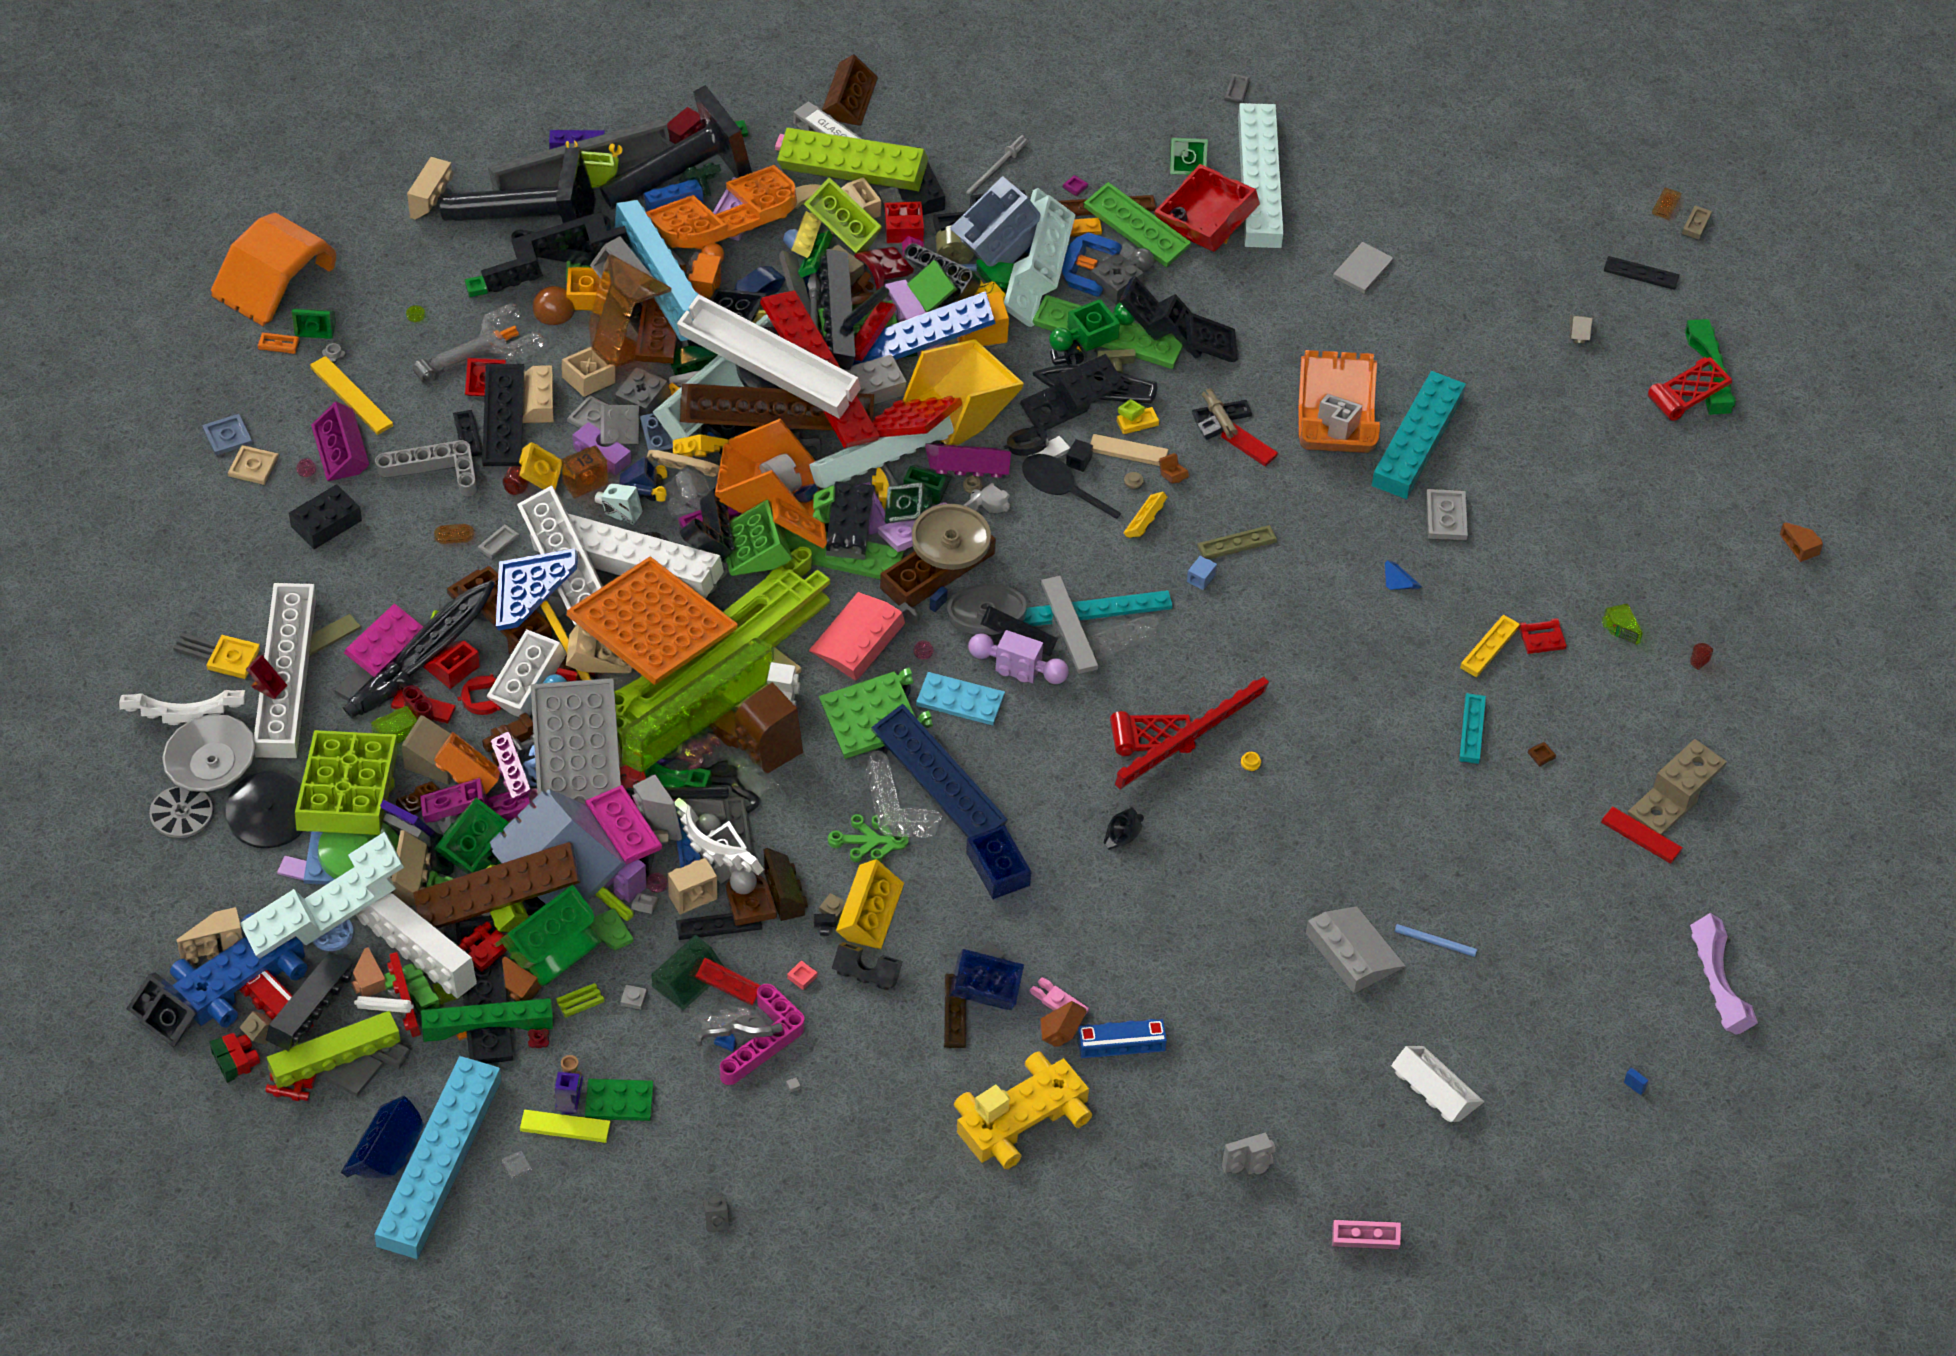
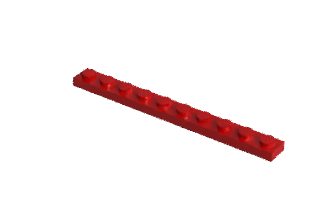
[1115,676,1269,790]

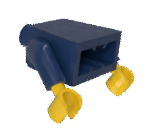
[619,456,668,502]

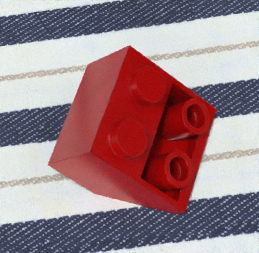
[884,202,924,243]
[423,641,480,689]

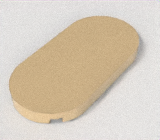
[647,450,720,477]

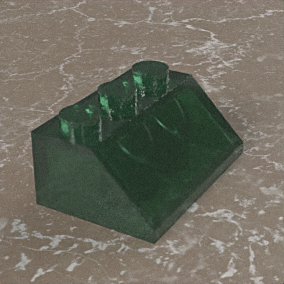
[651,935,724,1011]

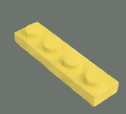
[791,211,821,258]

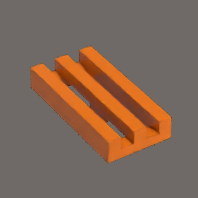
[258,332,300,354]

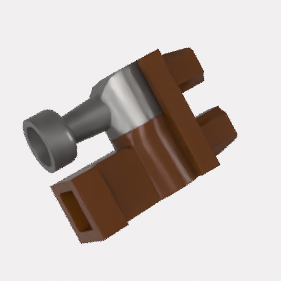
[482,713,534,766]

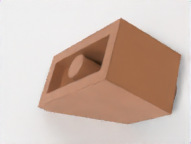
[351,947,386,997]

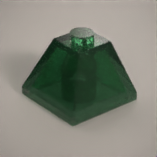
[885,482,933,524]

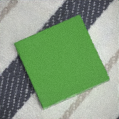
[907,260,957,312]

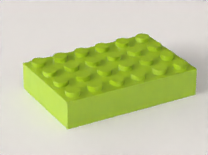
[295,730,398,835]

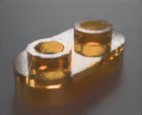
[434,524,474,544]

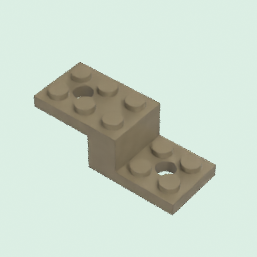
[1628,739,1727,835]

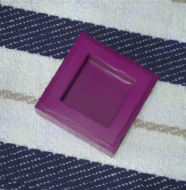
[1062,175,1088,196]

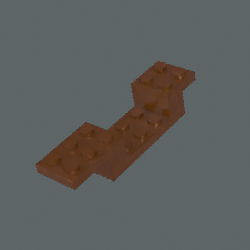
[447,566,576,674]

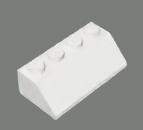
[487,629,567,717]
[1391,1046,1485,1122]

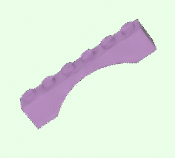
[1690,913,1758,1034]

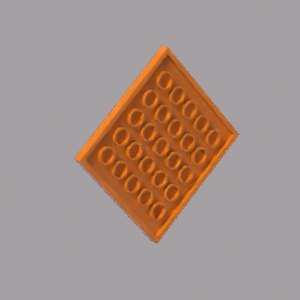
[566,556,738,685]

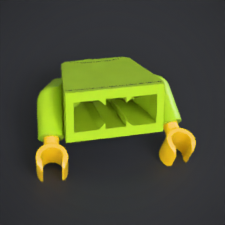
[565,140,622,188]

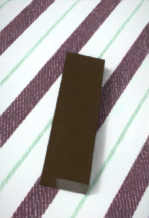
[944,974,966,1048]

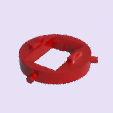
[457,674,502,715]

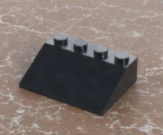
[687,288,767,347]

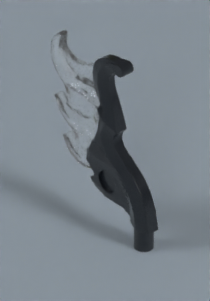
[689,759,780,813]

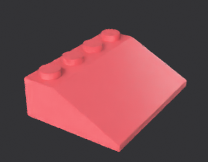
[809,592,905,681]

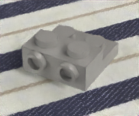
[1222,1132,1276,1175]

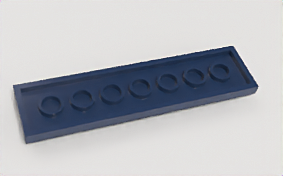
[871,704,1008,846]

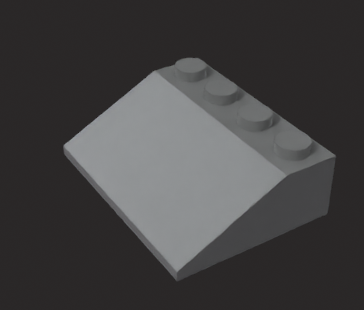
[1306,906,1405,993]

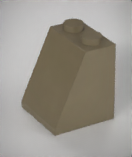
[402,715,453,785]

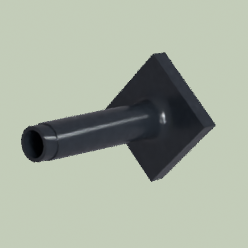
[600,85,752,209]
[440,147,596,223]

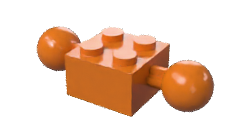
[688,243,724,300]

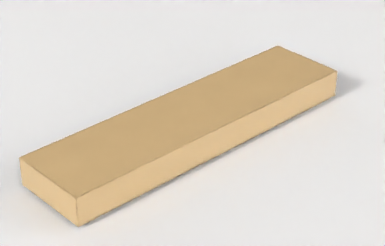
[1091,434,1168,466]

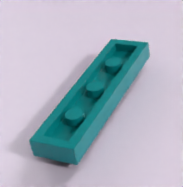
[1459,693,1486,764]

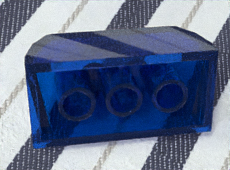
[341,1096,424,1179]

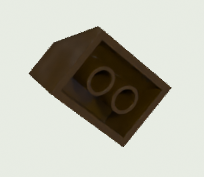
[763,848,808,921]

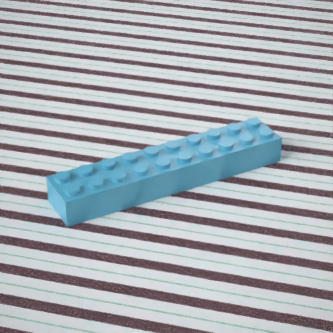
[615,200,698,341]
[374,1056,501,1259]

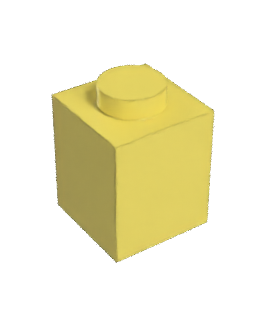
[975,1085,1010,1124]

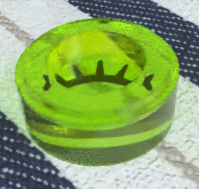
[406,305,425,322]

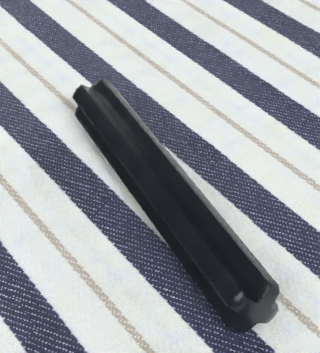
[842,286,889,329]

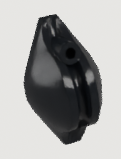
[1103,807,1144,850]

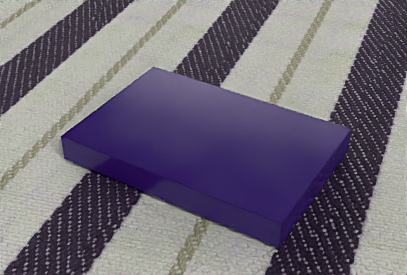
[380,799,435,837]

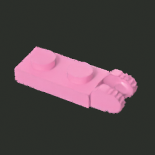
[1030,977,1089,1015]

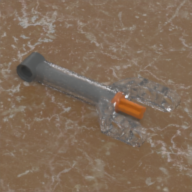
[413,303,546,384]

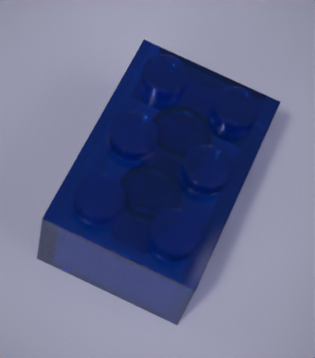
[966,825,1031,899]
[950,949,1024,1011]

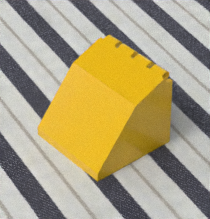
[903,339,1024,446]

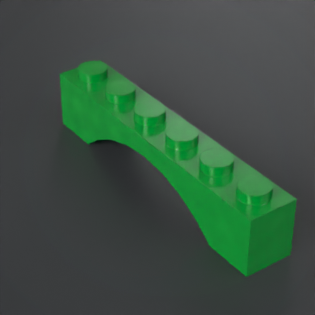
[1685,319,1735,415]
[421,998,553,1042]

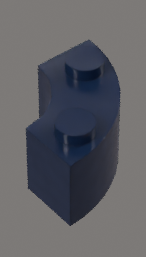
[734,266,786,296]

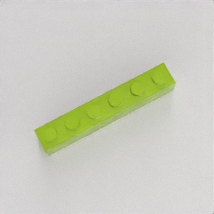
[267,1011,400,1088]

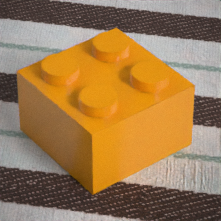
[566,267,606,311]

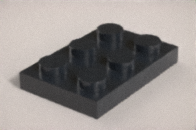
[1185,312,1238,362]

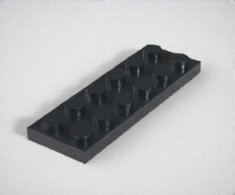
[482,364,525,466]

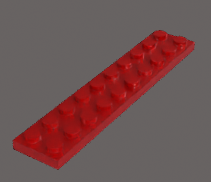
[760,290,880,448]

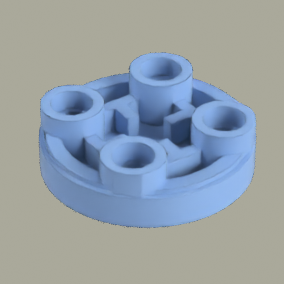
[313,919,353,951]

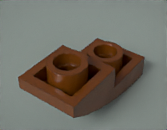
[396,781,439,815]

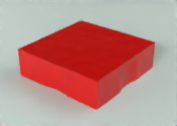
[1154,164,1260,252]

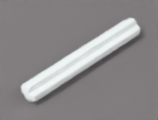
[354,996,414,1013]

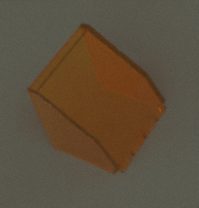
[588,255,672,367]

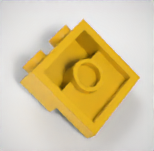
[673,434,728,458]
[519,442,563,490]

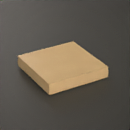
[228,445,279,485]

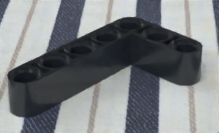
[511,215,611,266]
[904,243,981,308]
[680,488,735,562]

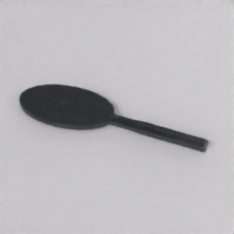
[1022,454,1121,519]

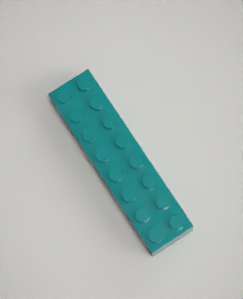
[1371,371,1466,499]

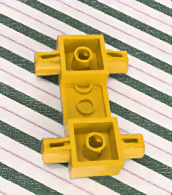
[954,1051,1092,1170]

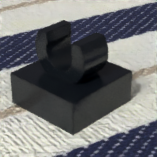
[814,914,835,936]

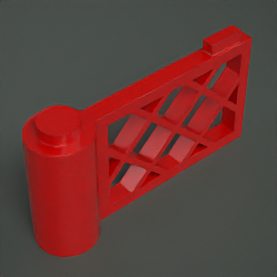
[1648,357,1732,421]
[1110,711,1195,756]

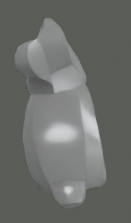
[964,483,1010,514]

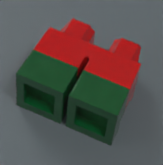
[209,1033,260,1083]

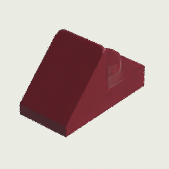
[246,655,288,699]

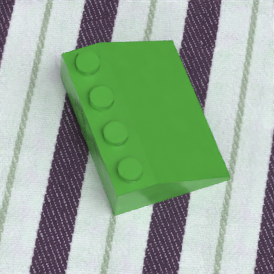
[726,499,792,576]

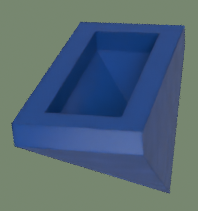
[1385,560,1422,590]

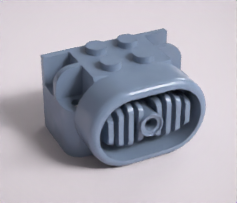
[950,176,1041,266]

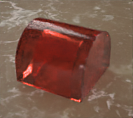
[1690,643,1713,670]

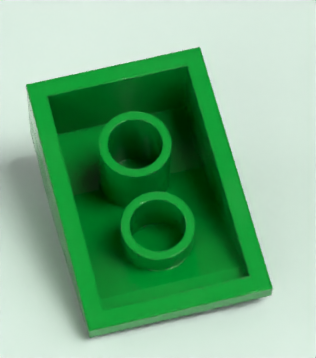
[434,798,509,874]

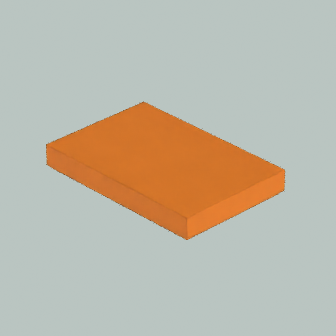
[772,497,827,548]

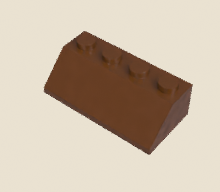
[822,54,878,126]

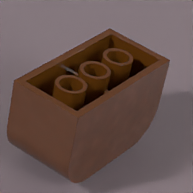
[735,682,803,773]

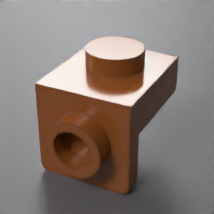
[1159,453,1189,483]

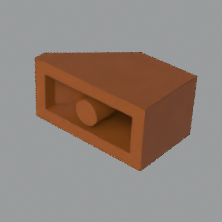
[1780,522,1823,562]
[502,956,541,1002]
[1040,1001,1086,1047]

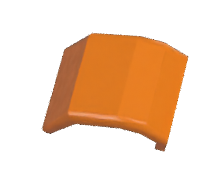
[211,213,336,326]
[1298,350,1380,453]

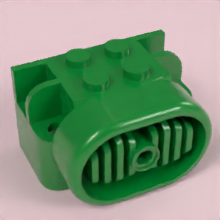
[495,885,601,986]

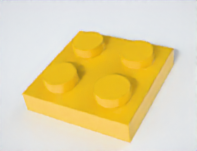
[206,635,260,679]

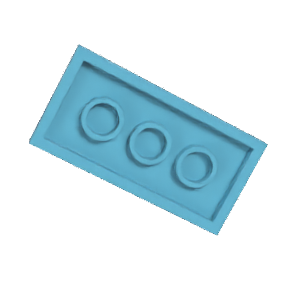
[916,672,1005,725]

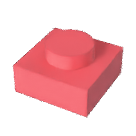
[787,961,817,990]

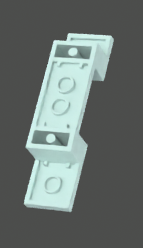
[1004,188,1075,327]
[240,832,404,959]

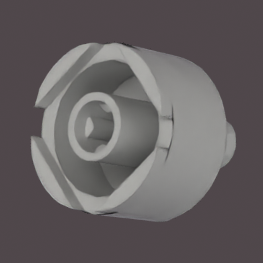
[759,454,802,492]

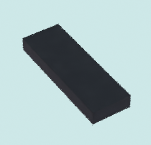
[1192,400,1252,426]
[453,410,482,457]

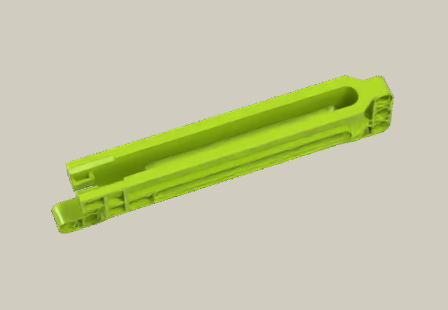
[614,547,830,753]

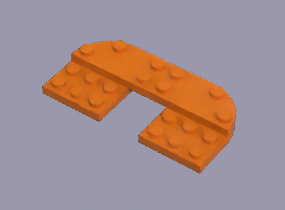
[645,165,797,249]

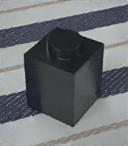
[1066,439,1093,472]

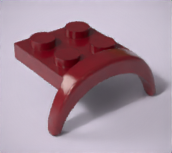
[854,247,914,291]

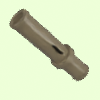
[1202,388,1238,438]

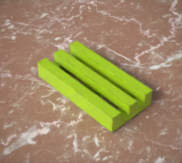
[556,983,604,1018]

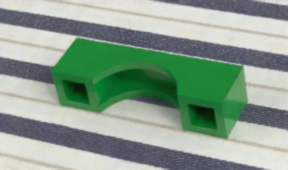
[626,753,712,787]

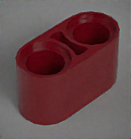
[403,685,433,722]

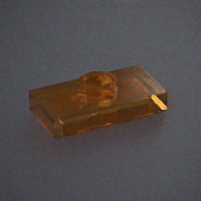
[1652,187,1682,220]

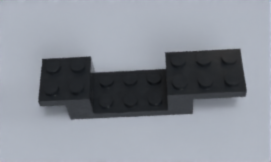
[481,212,632,292]

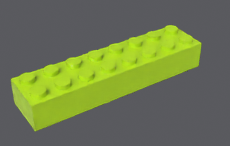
[777,128,929,191]

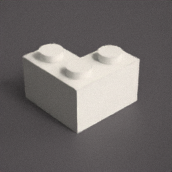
[767,662,800,706]

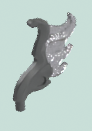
[690,1008,783,1046]

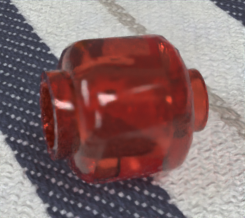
[502,466,530,495]

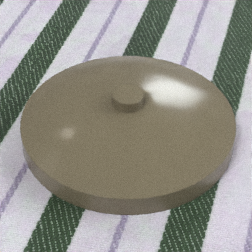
[912,504,991,570]

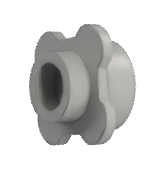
[322,343,345,362]

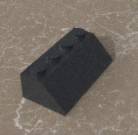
[895,147,945,215]

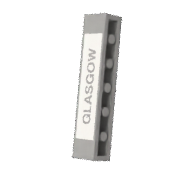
[793,101,861,139]

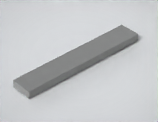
[1041,576,1098,674]

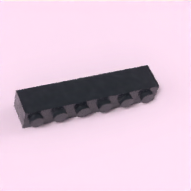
[265,952,353,1051]

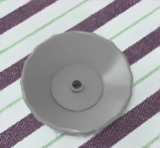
[162,714,256,792]

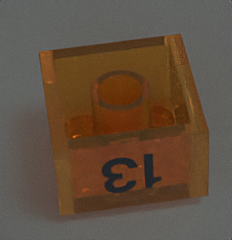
[561,445,608,499]

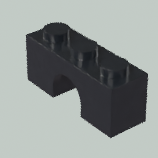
[832,942,903,990]

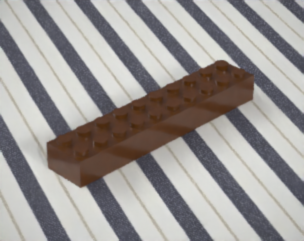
[680,383,874,431]

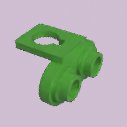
[813,485,835,524]

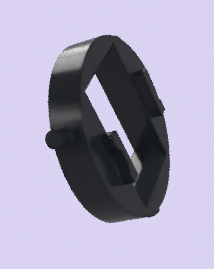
[1004,426,1049,456]

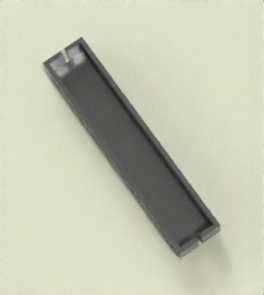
[488,119,671,191]

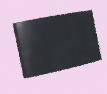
[126,972,197,1048]

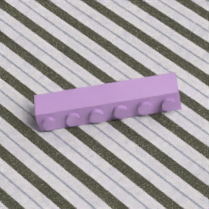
[885,280,946,357]

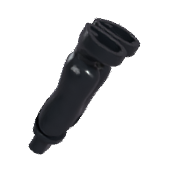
[343,662,413,718]

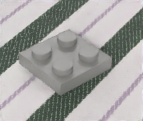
[601,405,639,444]

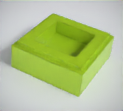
[1118,399,1145,421]

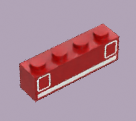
[239,970,314,1027]

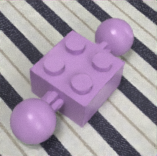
[968,630,1069,684]

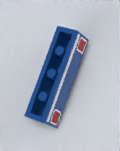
[1077,1019,1167,1058]

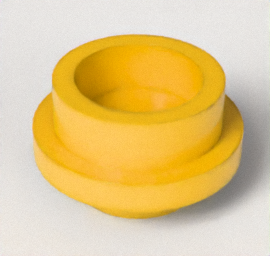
[1241,752,1261,771]

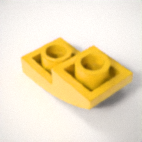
[872,468,890,509]

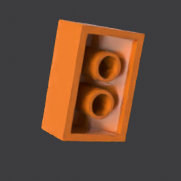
[434,732,500,794]

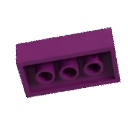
[311,401,369,481]
[925,443,1011,478]

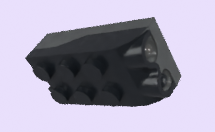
[826,481,874,560]

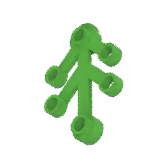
[828,814,908,862]

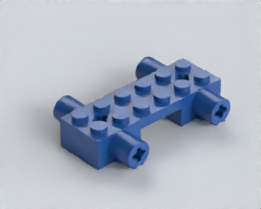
[170,913,308,1028]

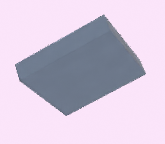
[202,414,252,456]

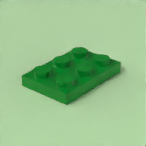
[585,1079,653,1121]

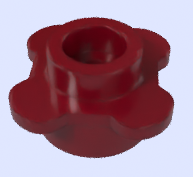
[528,1028,549,1048]

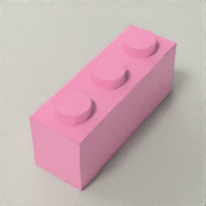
[1332,1220,1401,1249]

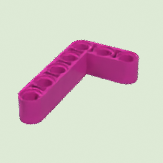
[720,984,804,1085]

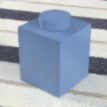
[1187,556,1217,590]

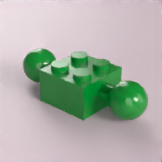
[1049,299,1135,352]

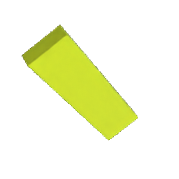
[520,1110,610,1143]

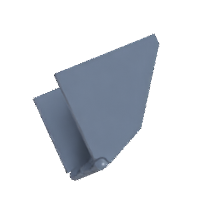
[490,789,626,904]

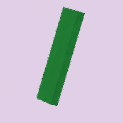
[798,230,833,278]

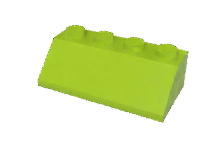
[804,177,882,254]

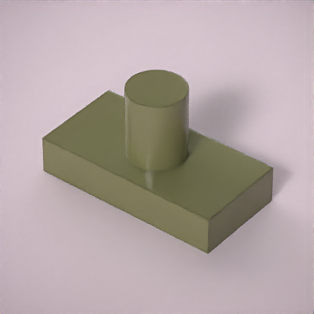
[1096,349,1136,373]

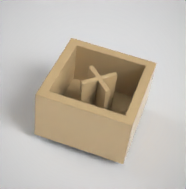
[562,346,615,397]
[668,858,717,914]

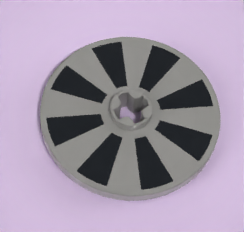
[149,786,213,838]

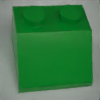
[292,308,336,339]

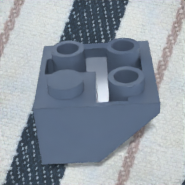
[640,413,673,451]

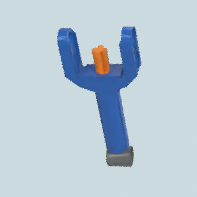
[1025,232,1123,297]

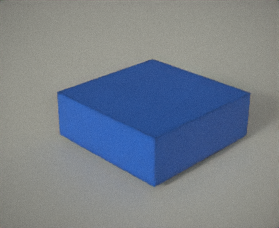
[1624,1068,1648,1095]

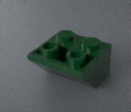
[903,465,952,505]

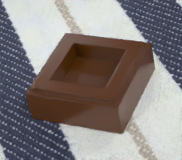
[1527,742,1556,767]

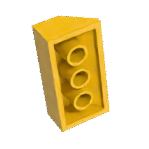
[836,859,904,949]

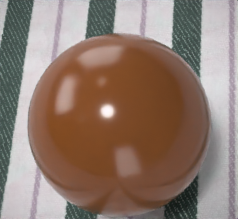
[532,286,575,325]

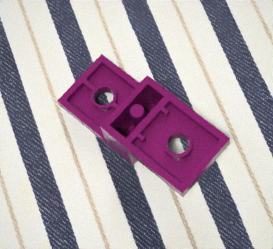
[421,778,531,823]

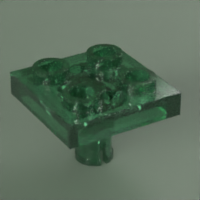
[679,163,721,197]

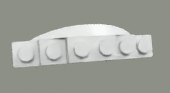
[119,690,246,725]
[674,798,764,875]

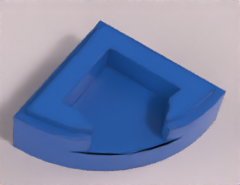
[714,1025,736,1052]

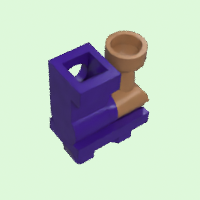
[555,1055,584,1115]

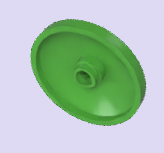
[318,823,399,879]

